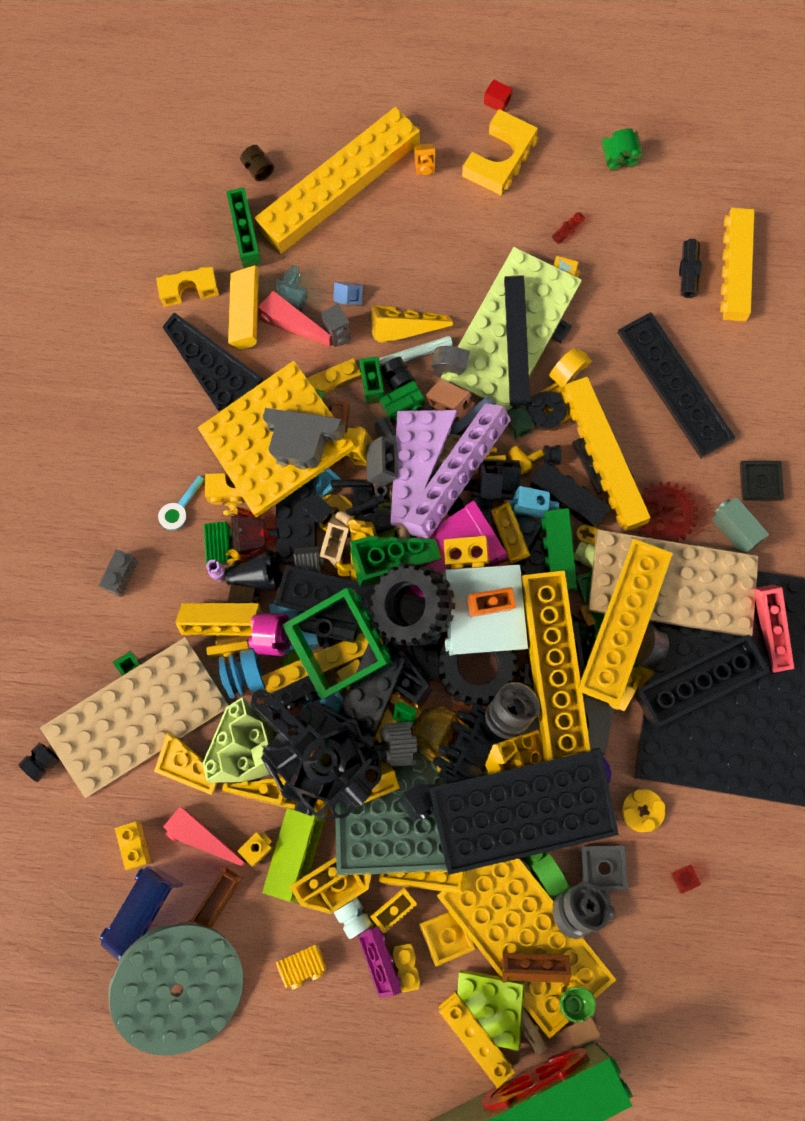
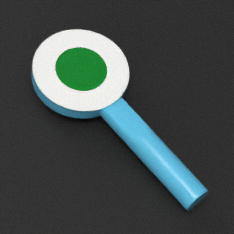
[158,476,205,531]

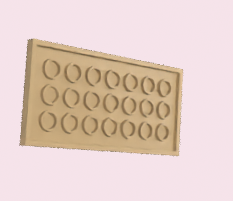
[588,530,759,637]
[40,637,229,798]

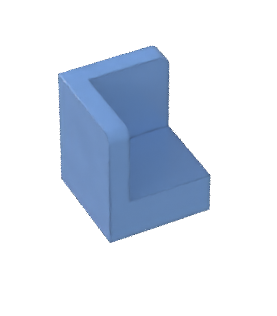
[333,282,363,305]

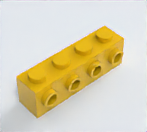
[175,603,263,636]

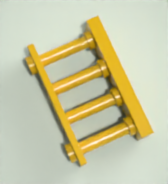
[438,992,515,1088]

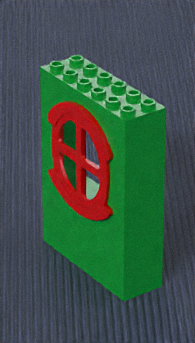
[430,1042,633,1121]

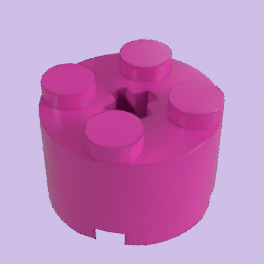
[248,613,291,656]

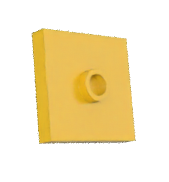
[419,912,476,967]

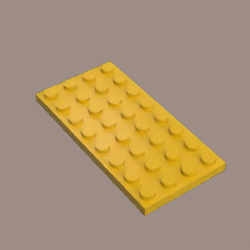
[437,859,616,1039]

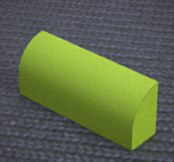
[262,808,325,904]

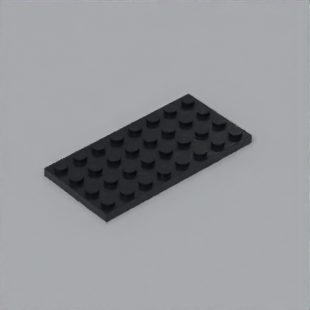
[429,748,619,875]

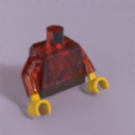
[223,502,278,565]

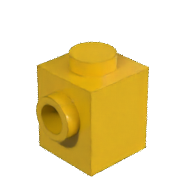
[238,832,273,867]

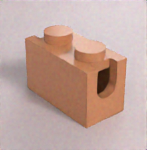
[426,379,474,421]

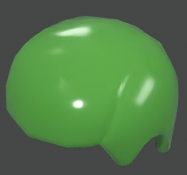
[559,986,596,1023]

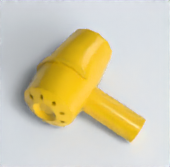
[507,446,544,475]

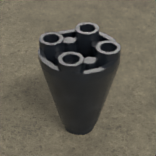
[225,550,283,590]

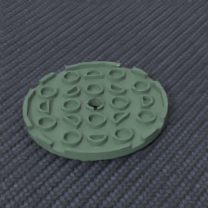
[108,922,243,1056]

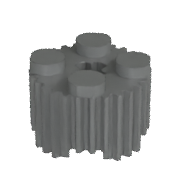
[380,722,417,767]

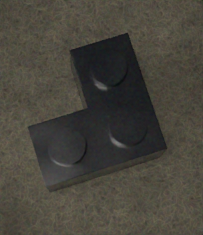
[477,459,521,500]

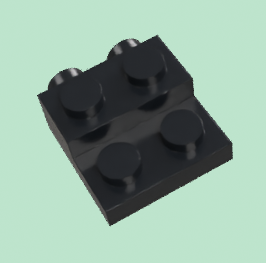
[273,676,317,711]

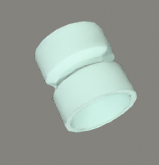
[334,898,373,939]

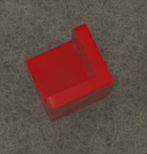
[484,80,513,111]

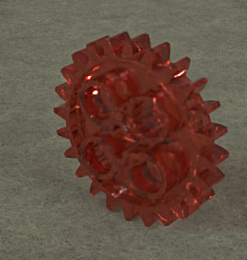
[638,481,698,543]

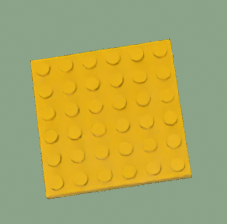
[197,361,356,518]

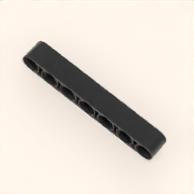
[504,275,530,406]

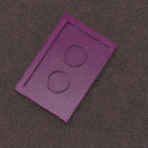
[357,927,402,998]

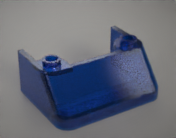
[99,866,183,961]

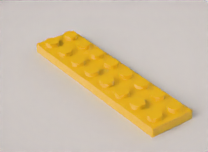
[577,538,673,707]

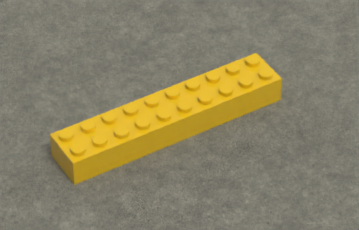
[254,107,420,254]
[521,571,590,760]

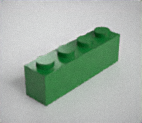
[226,187,262,268]
[541,508,578,593]

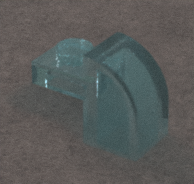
[276,265,308,312]

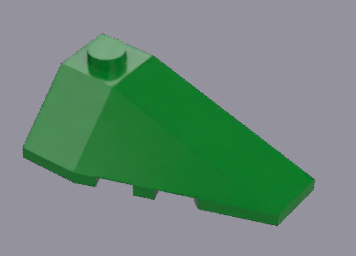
[350,536,442,587]

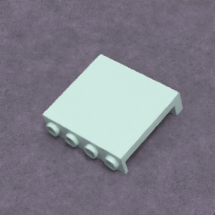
[442,565,528,656]

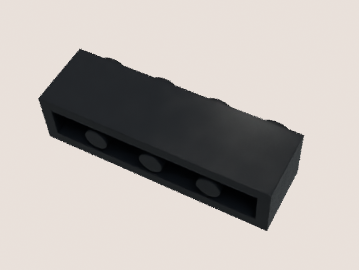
[530,462,611,528]

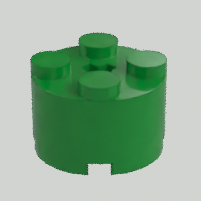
[601,128,643,171]

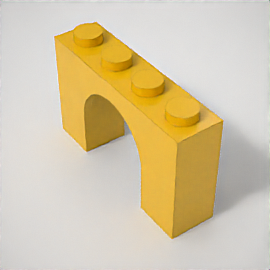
[462,109,538,195]

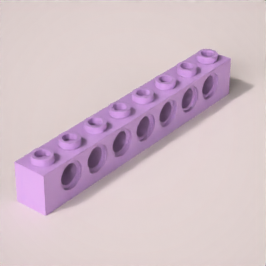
[402,403,511,539]

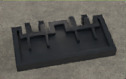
[432,703,505,782]

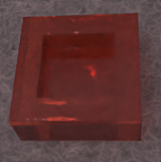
[671,864,701,894]

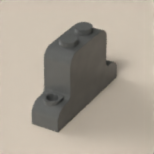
[263,408,346,470]

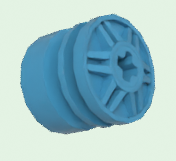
[219,648,265,699]

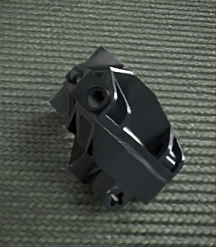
[250,689,382,819]

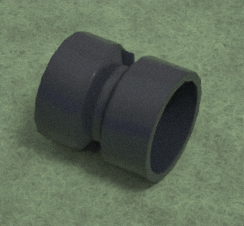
[381,357,416,391]
[18,742,59,782]

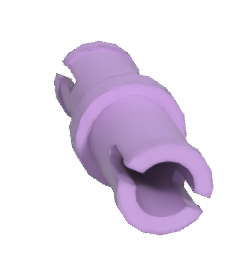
[206,560,225,582]

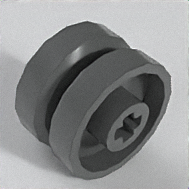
[552,882,610,939]

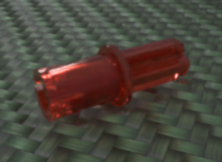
[552,212,585,244]

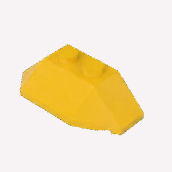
[289,857,371,914]

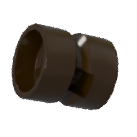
[240,145,274,181]

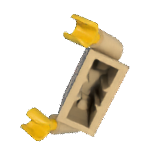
[320,511,365,576]

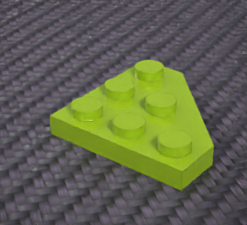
[457,969,525,1051]

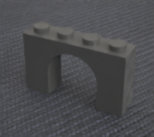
[523,685,614,755]

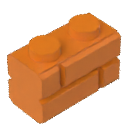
[466,587,516,618]

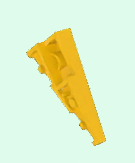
[222,773,329,816]

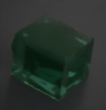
[507,405,535,440]

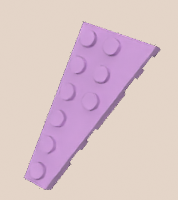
[390,410,458,526]

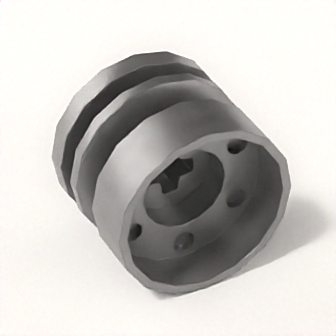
[485,682,541,739]

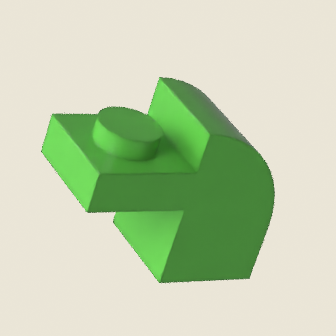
[524,852,570,899]

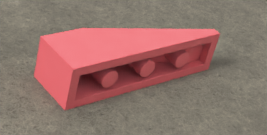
[258,291,332,346]
[753,585,794,673]
[163,807,247,866]

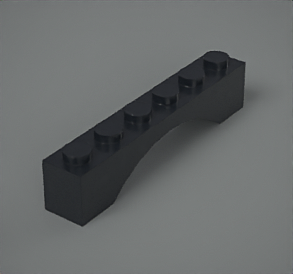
[399,739,508,822]

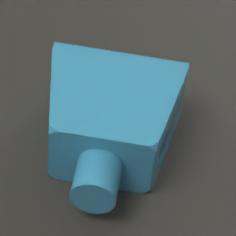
[510,486,559,519]

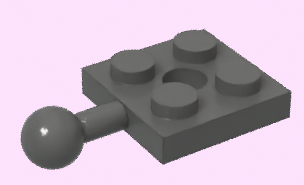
[581,846,628,922]

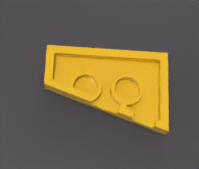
[154,732,218,795]

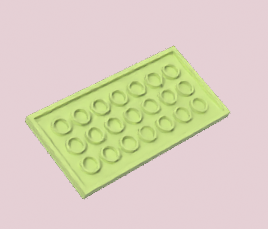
[441,247,582,414]

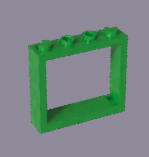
[282,588,391,700]

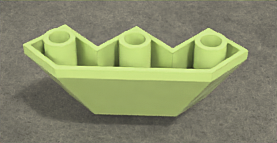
[203,697,276,783]

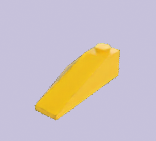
[371,305,453,343]

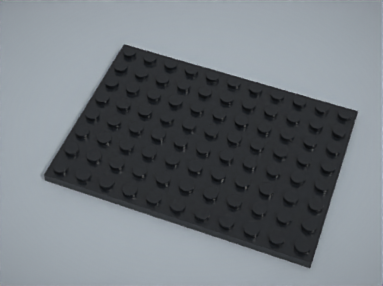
[635,571,805,807]

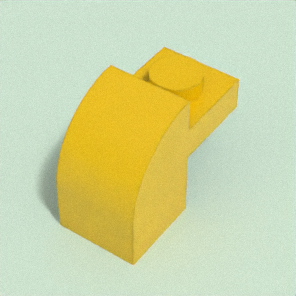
[549,348,593,388]

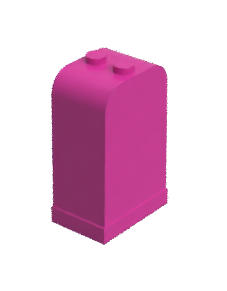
[408,501,509,598]

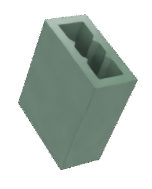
[712,497,769,554]

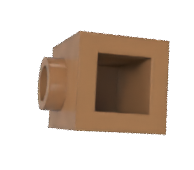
[565,1016,602,1049]

